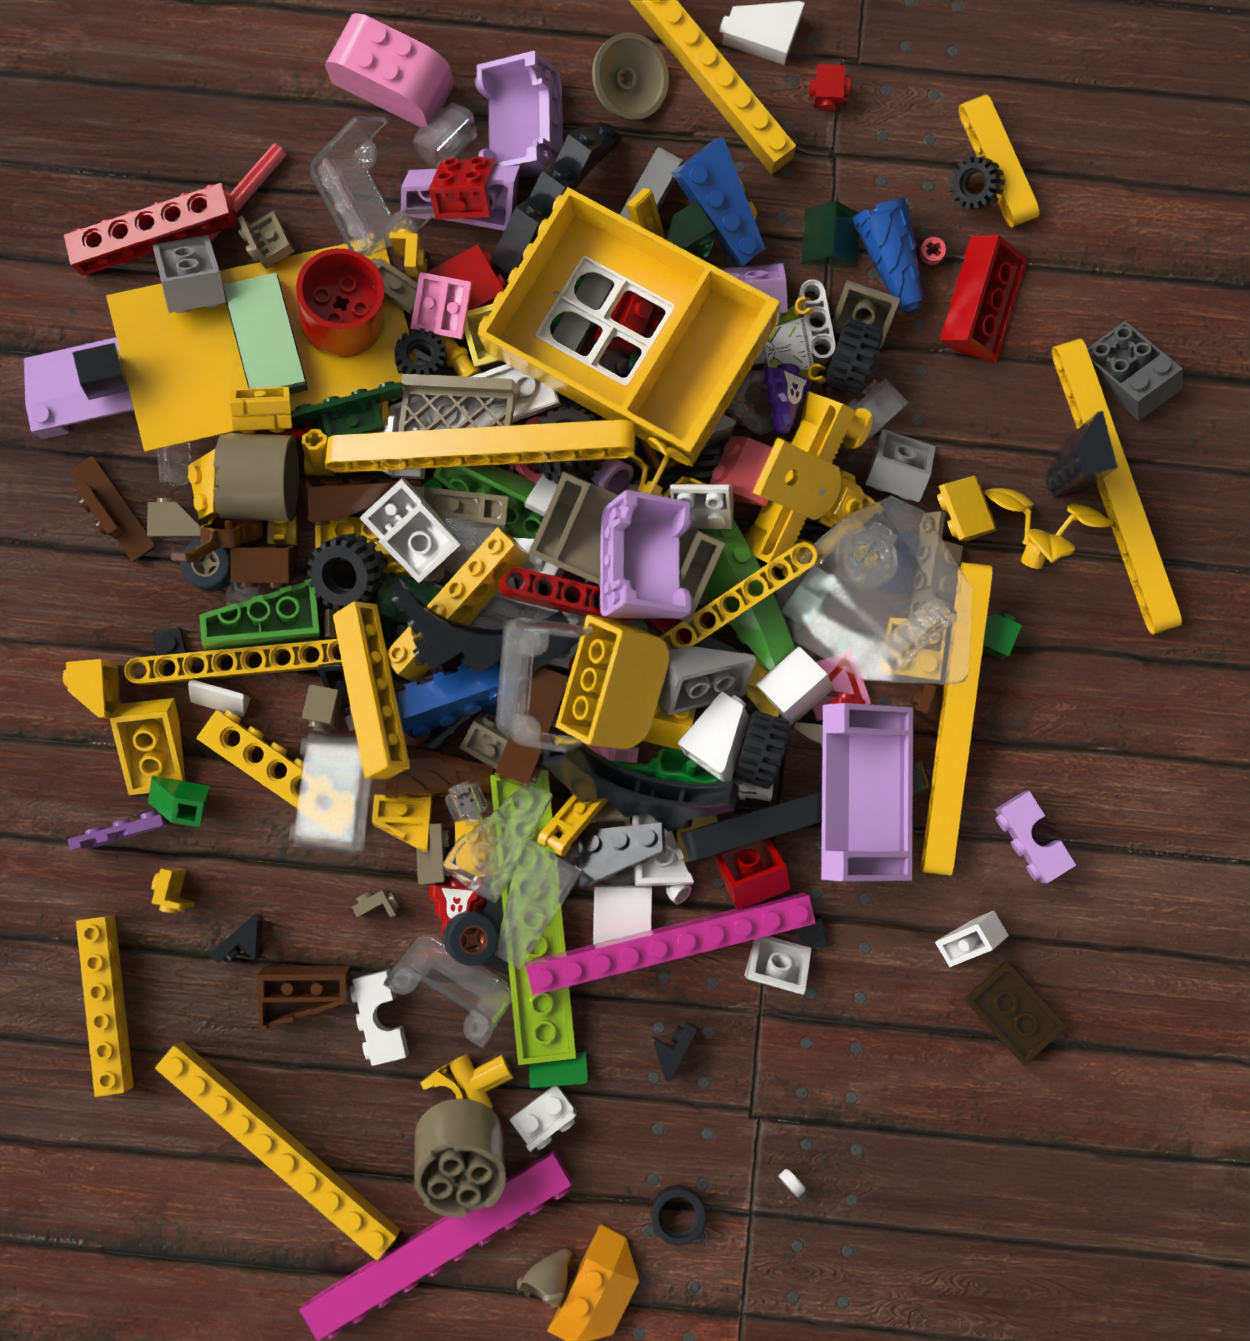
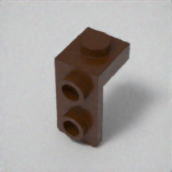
[910,683,943,722]

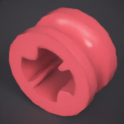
[919,237,946,266]

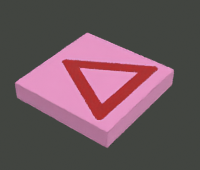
[812,650,871,722]

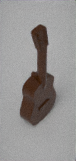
[170,515,263,563]

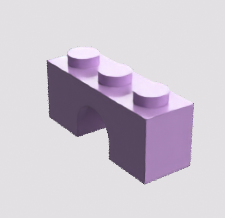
[995,791,1076,883]

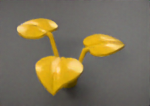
[622,437,706,498]
[983,488,1114,569]

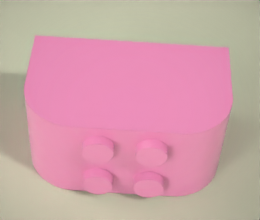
[325,13,454,131]

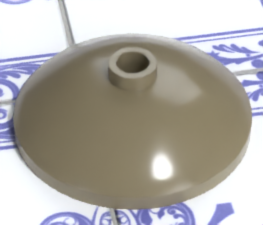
[592,33,669,120]

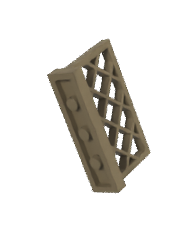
[398,374,519,432]

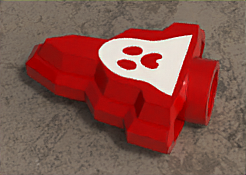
[430,877,487,935]

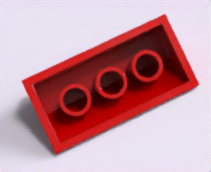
[940,235,1028,363]

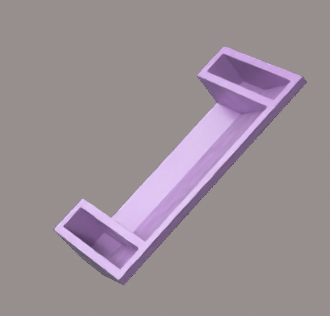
[24,337,134,439]
[821,703,913,881]

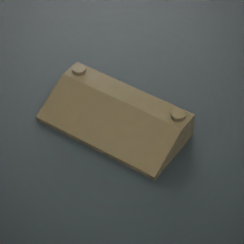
[528,471,725,623]

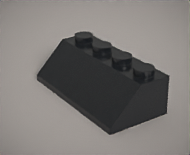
[1045,411,1118,498]

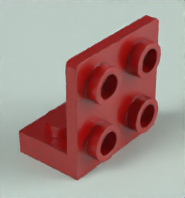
[429,156,495,219]

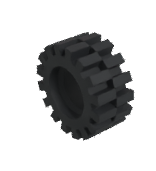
[949,157,1005,210]
[394,328,446,375]

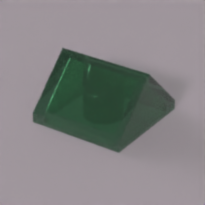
[801,201,859,268]

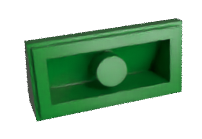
[529,1051,588,1088]

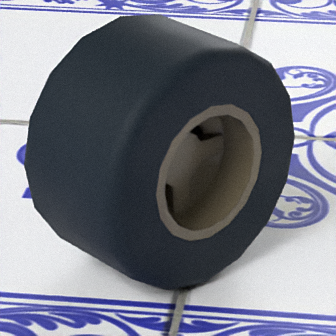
[180,539,231,591]

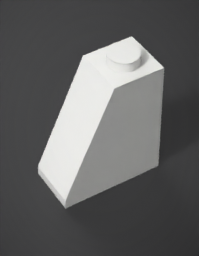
[720,1,804,65]
[678,692,750,782]

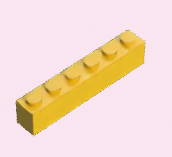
[333,601,410,779]

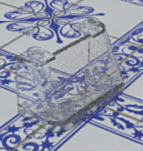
[289,733,372,855]
[383,935,512,1048]

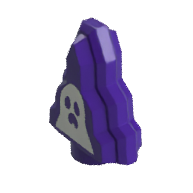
[764,363,811,434]

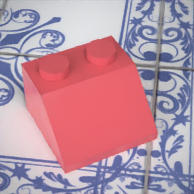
[709,436,773,507]

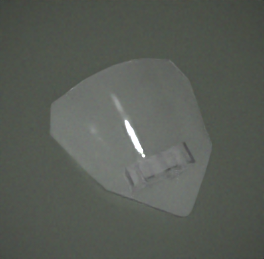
[774,496,971,684]

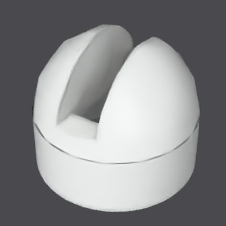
[666,885,691,904]

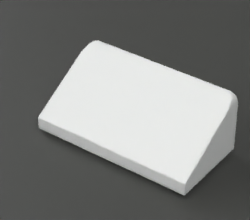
[188,679,250,717]

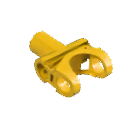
[420,1054,513,1109]

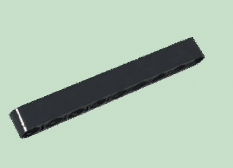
[681,761,930,861]

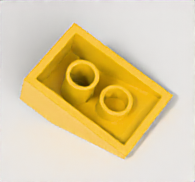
[109,698,186,795]

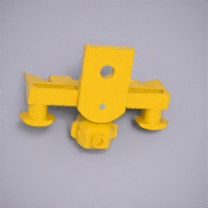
[743,391,873,579]

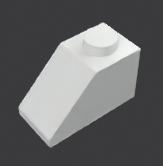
[935,911,1009,967]

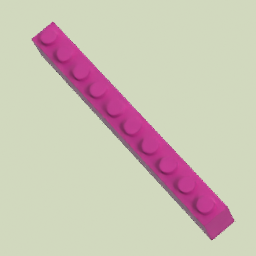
[525,892,816,995]
[300,1149,572,1341]

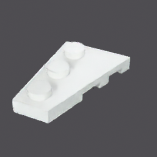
[631,813,694,886]

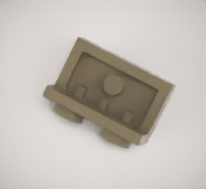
[238,211,295,269]
[416,824,451,885]

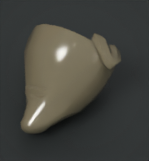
[517,1248,572,1308]

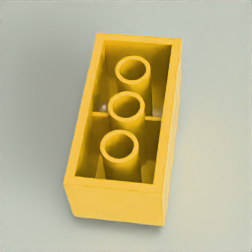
[555,615,669,749]

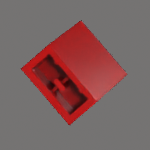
[594,291,666,356]

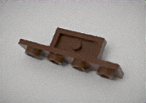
[69,456,156,563]

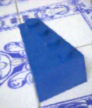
[671,137,765,266]
[395,660,515,738]

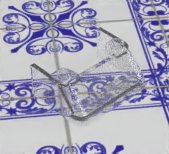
[310,116,434,256]
[496,618,592,752]

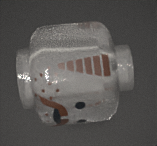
[445,780,488,826]

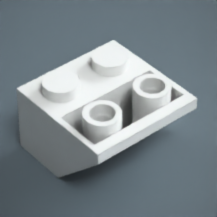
[670,484,734,529]

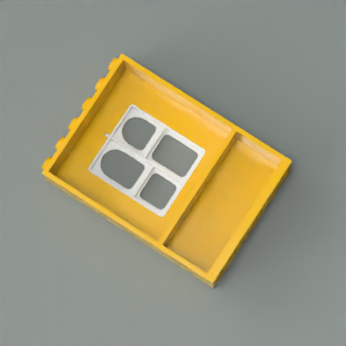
[478,187,780,467]

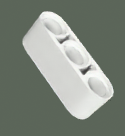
[797,280,835,365]

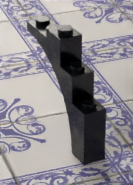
[492,121,622,275]
[390,579,580,679]
[543,735,739,832]

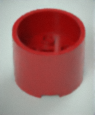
[296,248,384,357]

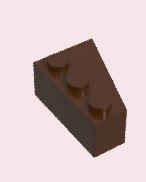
[257,966,351,1032]

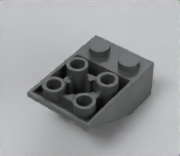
[1087,321,1183,421]

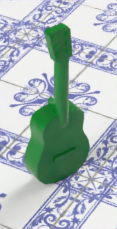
[602,747,722,783]

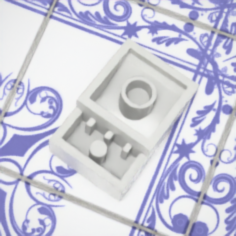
[360,477,461,583]

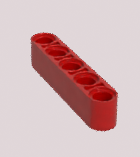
[499,567,637,624]

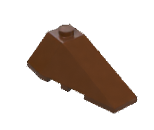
[299,475,421,525]

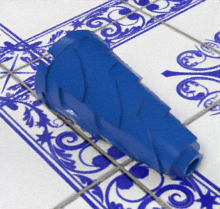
[853,198,924,313]

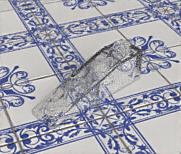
[442,784,553,903]
[495,839,581,969]

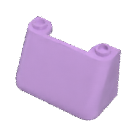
[475,51,563,177]
[600,490,693,618]

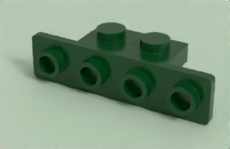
[291,381,403,438]

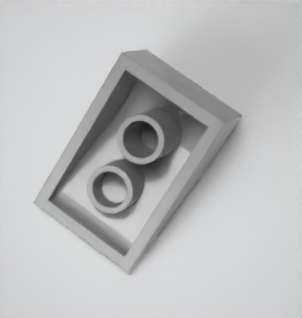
[152,235,226,313]
[659,646,756,715]

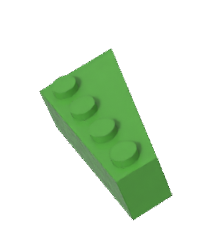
[199,578,320,651]

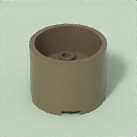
[213,433,300,521]
[414,1099,505,1217]

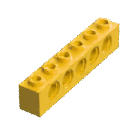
[387,527,531,683]
[196,710,361,836]
[76,915,134,1097]

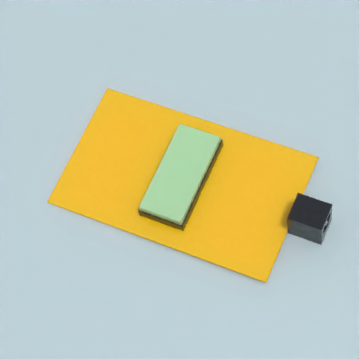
[72,236,418,452]

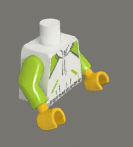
[753,297,826,384]

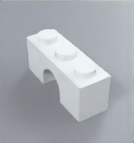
[350,969,409,1066]

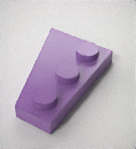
[67,810,171,850]

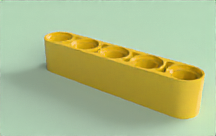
[959,94,1039,228]

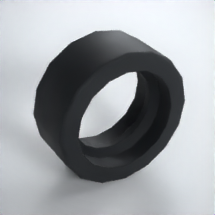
[651,1185,706,1246]

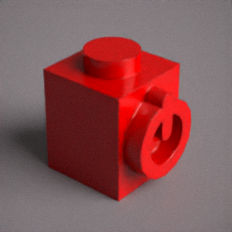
[809,64,851,111]

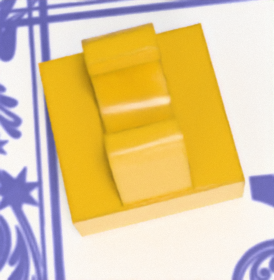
[267,516,298,545]

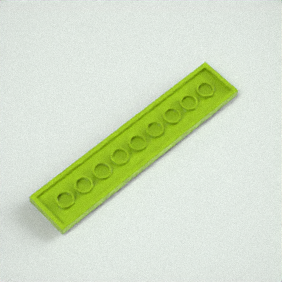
[490,770,576,1065]

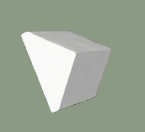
[756,647,833,726]
[744,936,811,995]

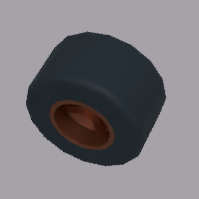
[443,911,499,966]

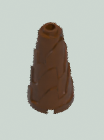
[385,744,495,799]

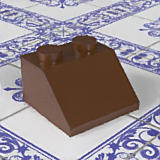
[230,544,299,588]

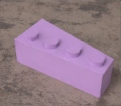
[401,165,520,231]

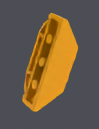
[547,1223,639,1341]

